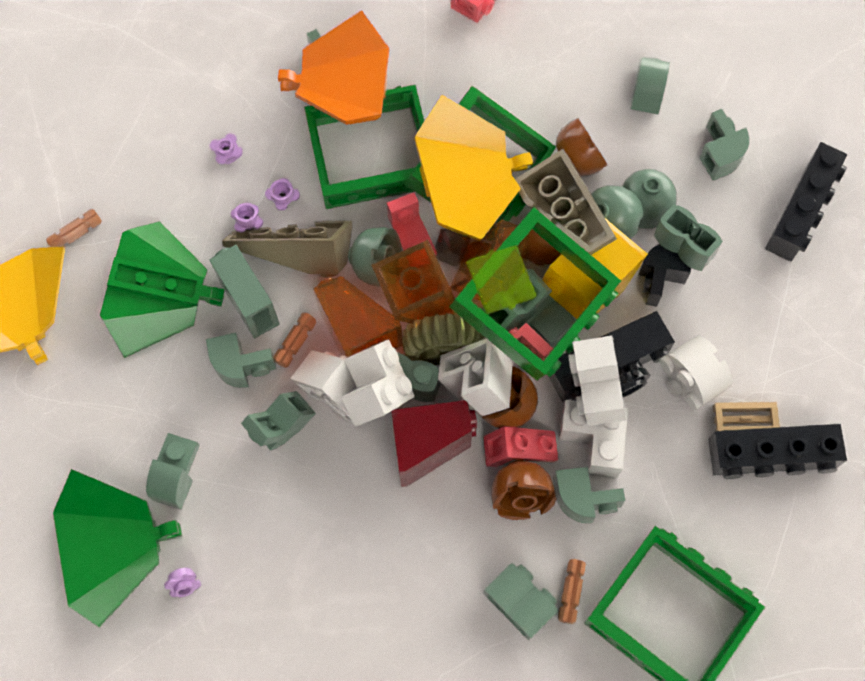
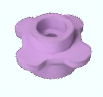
[210,134,243,164]
[265,178,300,211]
[231,203,263,233]
[164,568,201,597]

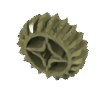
[402,313,485,365]

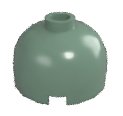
[622,169,677,229]
[591,185,643,239]
[348,227,402,287]

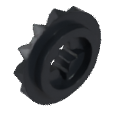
[619,368,651,398]

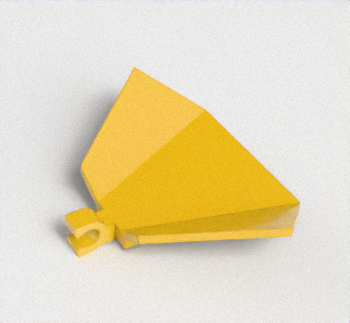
[414,95,533,241]
[0,247,65,365]

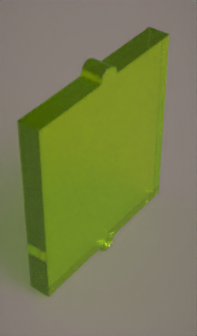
[466,245,537,315]

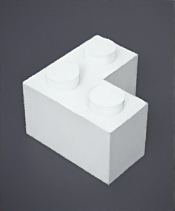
[569,336,626,426]
[341,339,415,427]
[438,339,513,416]
[290,350,362,426]
[559,400,628,478]

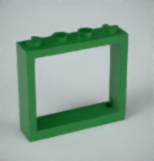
[304,84,425,209]
[404,86,556,245]
[450,207,621,381]
[584,526,765,681]

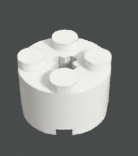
[659,336,733,411]

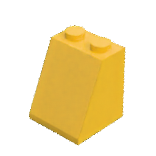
[542,218,648,319]

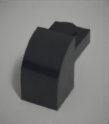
[638,244,691,307]

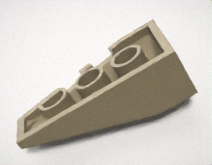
[515,149,617,255]
[222,221,353,278]

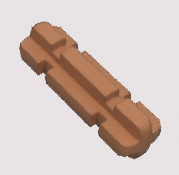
[46,209,102,248]
[273,312,316,368]
[558,559,586,624]

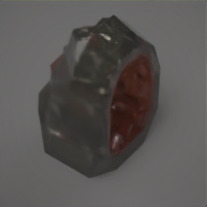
[435,228,471,266]

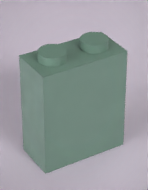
[209,245,280,339]

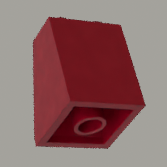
[391,400,477,487]

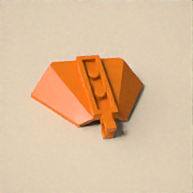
[278,10,390,125]

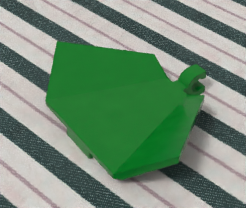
[100,221,225,358]
[53,469,183,627]

